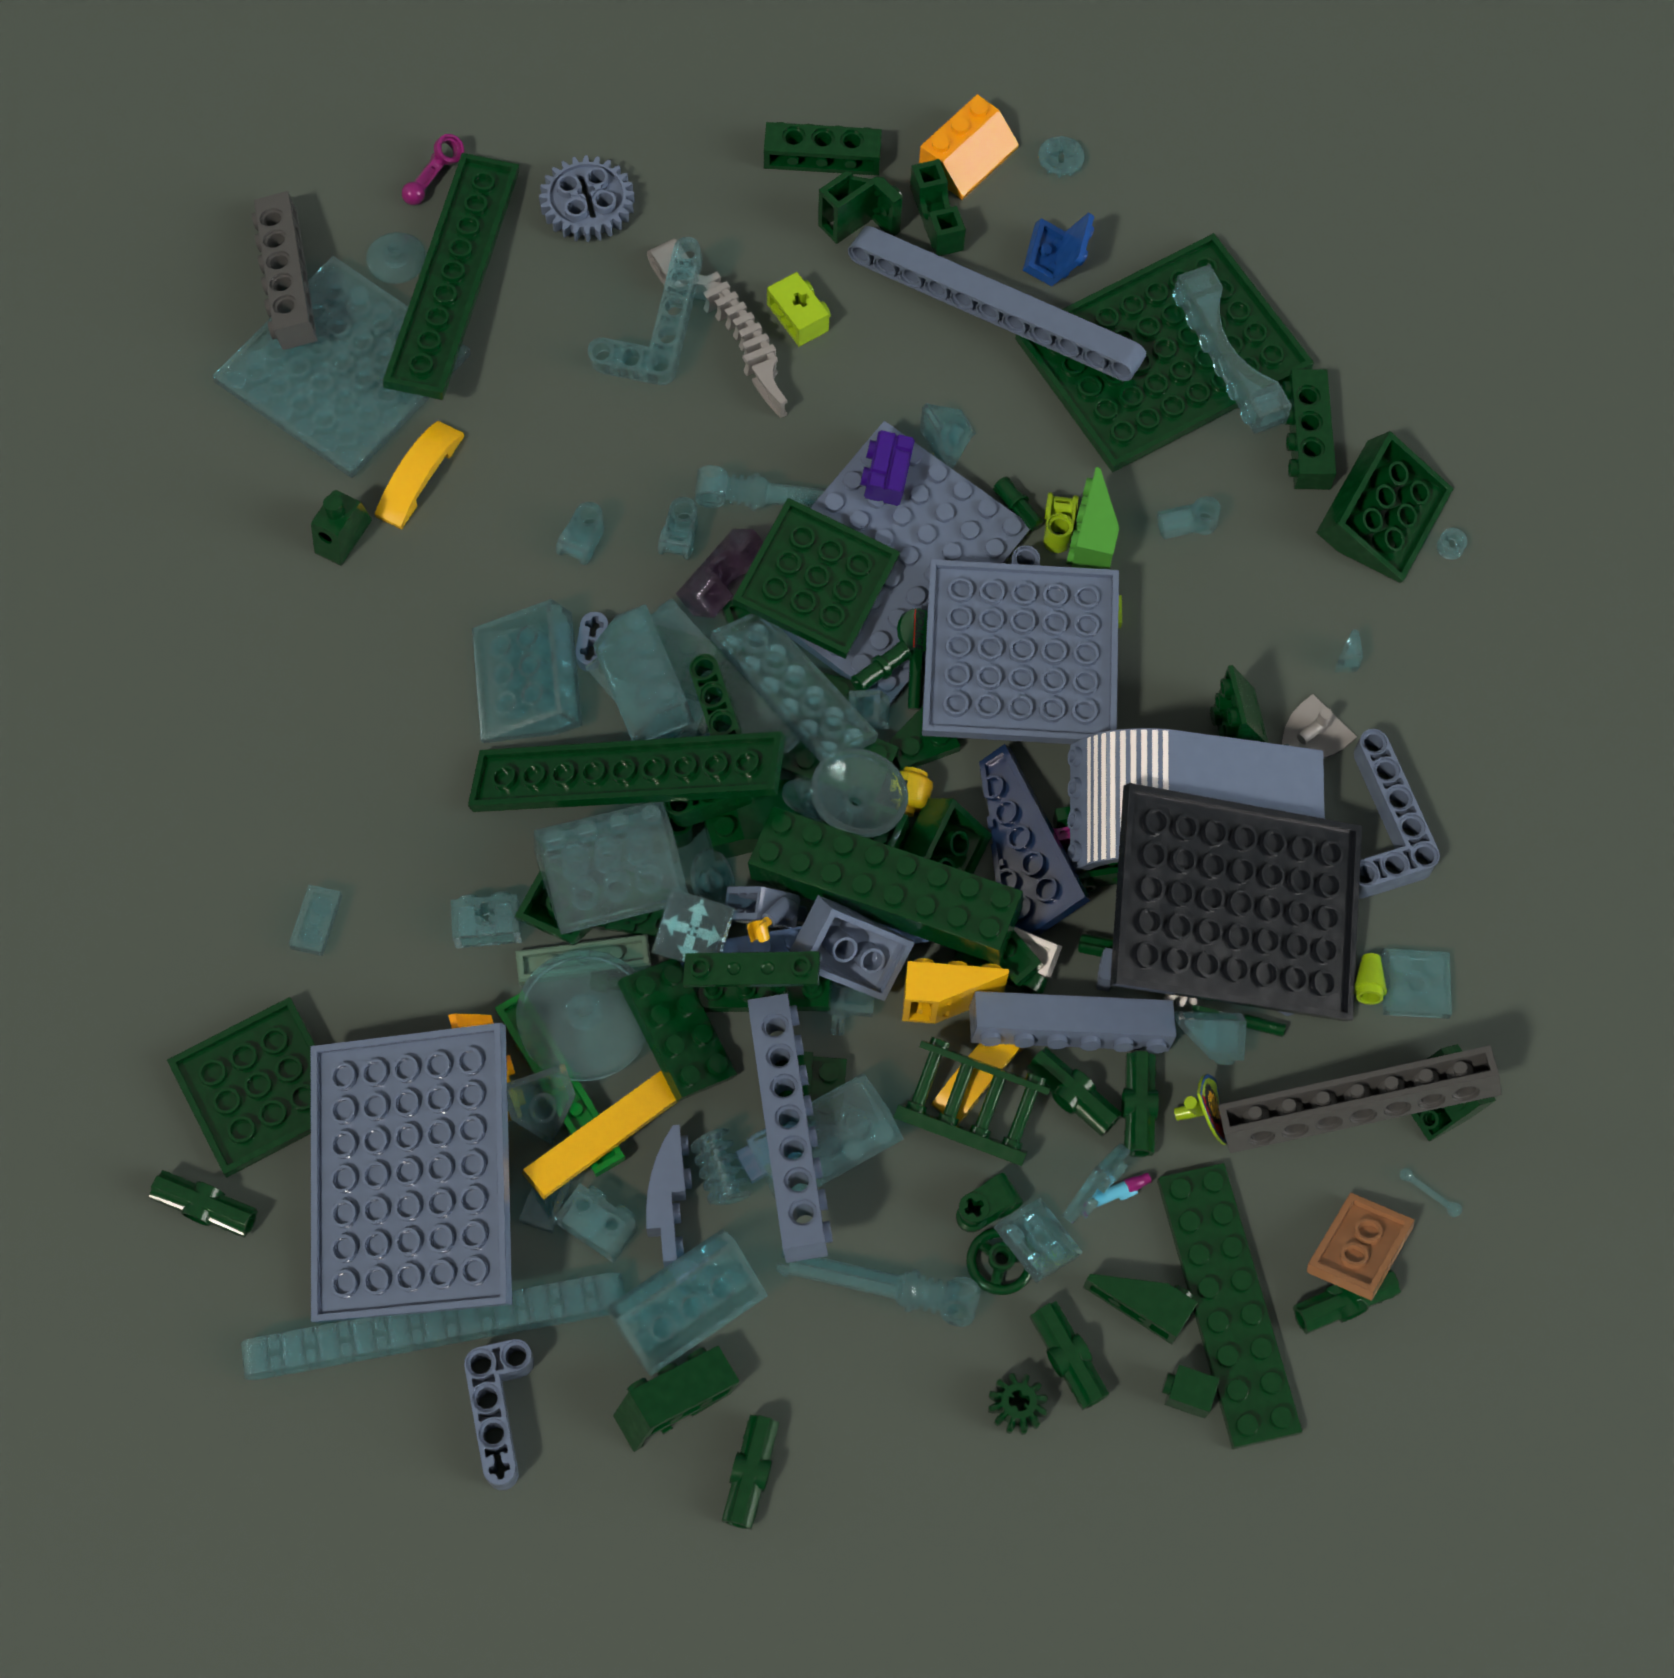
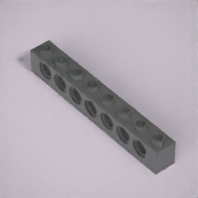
[1218,1045,1502,1153]

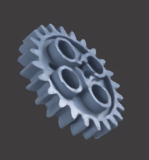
[539,155,635,242]

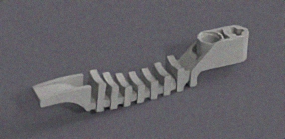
[647,238,787,418]

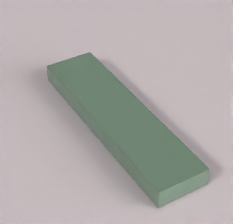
[515,934,651,986]

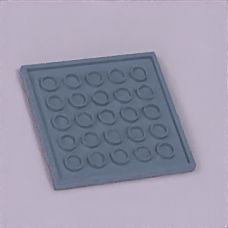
[922,559,1119,744]

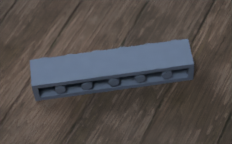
[969,991,1176,1054]

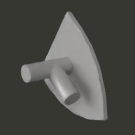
[1282,694,1357,759]

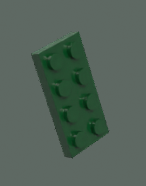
[617,958,737,1102]

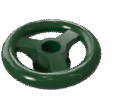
[966,1227,1035,1295]

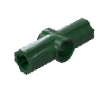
[1026,1047,1122,1137]
[1121,1051,1159,1157]
[149,1170,258,1238]
[1293,1270,1401,1335]
[1030,1301,1109,1410]
[722,1414,779,1530]

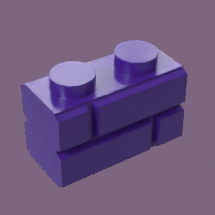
[860,430,915,506]

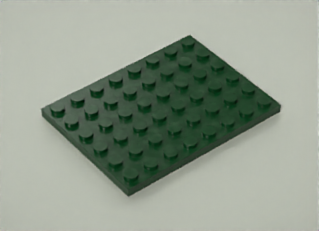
[1015,233,1314,473]

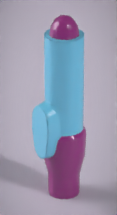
[1088,1172,1152,1207]

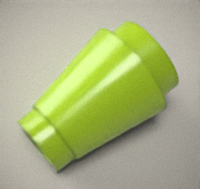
[1354,953,1387,1005]

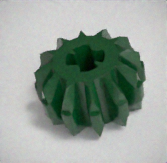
[988,1373,1048,1435]

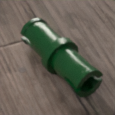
[851,641,912,693]

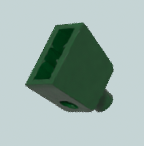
[311,490,372,566]

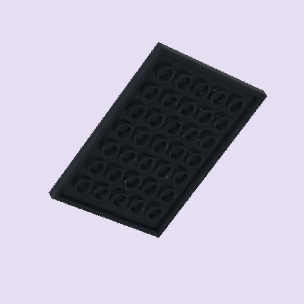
[1110,783,1362,1021]

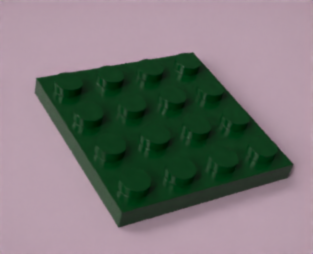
[732,498,900,659]
[167,997,316,1178]

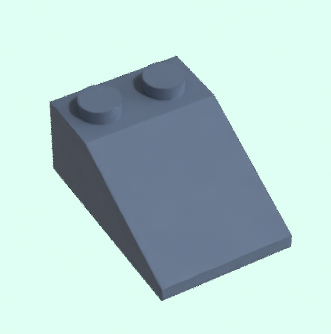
[789,895,915,1001]

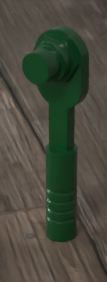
[1192,1005,1286,1037]

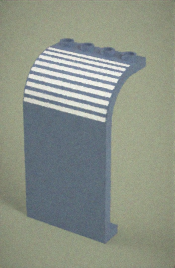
[1067,728,1325,873]

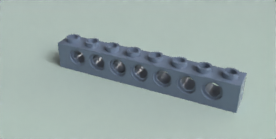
[747,993,833,1263]

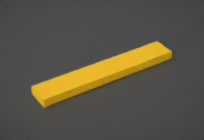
[522,1071,679,1200]

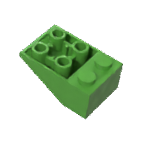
[1066,467,1119,569]

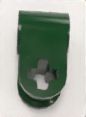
[956,1173,1024,1233]

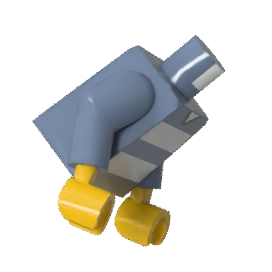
[723,886,808,943]

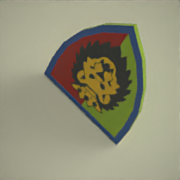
[1174,1074,1226,1145]

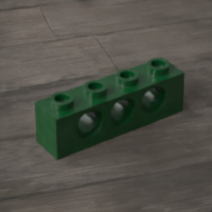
[764,122,882,176]
[1282,369,1336,490]

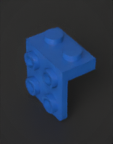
[1022,212,1094,286]

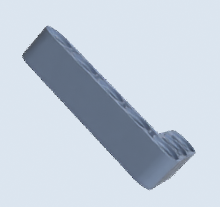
[1354,729,1440,899]

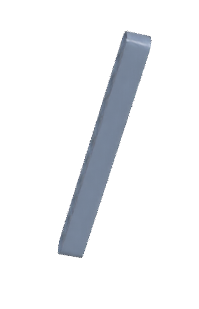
[848,226,1146,381]

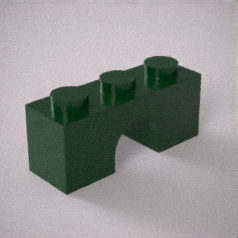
[910,159,966,256]

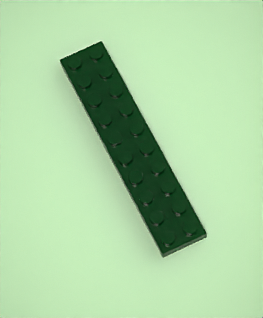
[383,153,519,400]
[468,731,786,812]

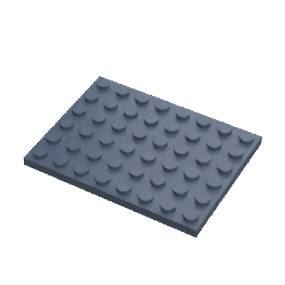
[767,421,1031,709]
[311,1023,512,1323]

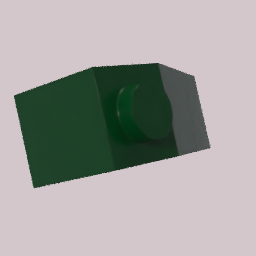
[1083,1274,1198,1345]

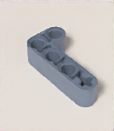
[464,1339,534,1491]

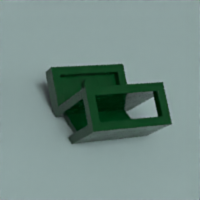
[818,171,903,244]

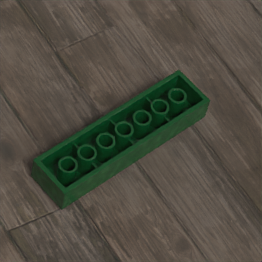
[748,806,1023,965]

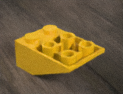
[902,958,1009,1024]

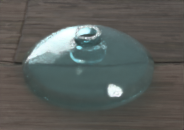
[810,748,908,837]

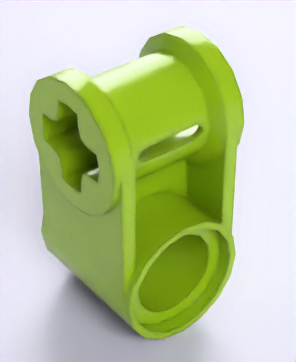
[1043,492,1079,553]

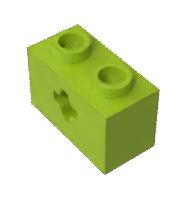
[767,272,831,347]

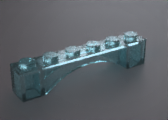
[1173,264,1292,434]

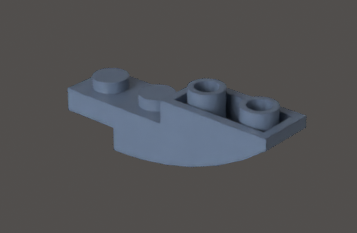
[646,1125,692,1270]

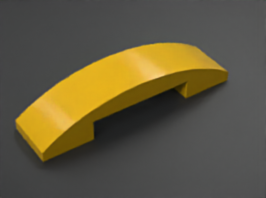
[374,421,465,530]
[931,1043,1024,1125]

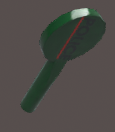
[897,608,928,710]

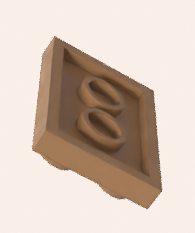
[1307,1192,1415,1301]

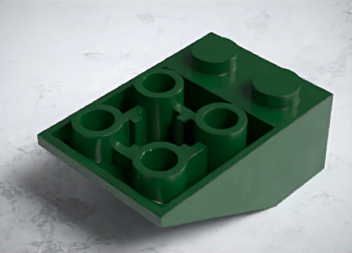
[1210,665,1268,743]

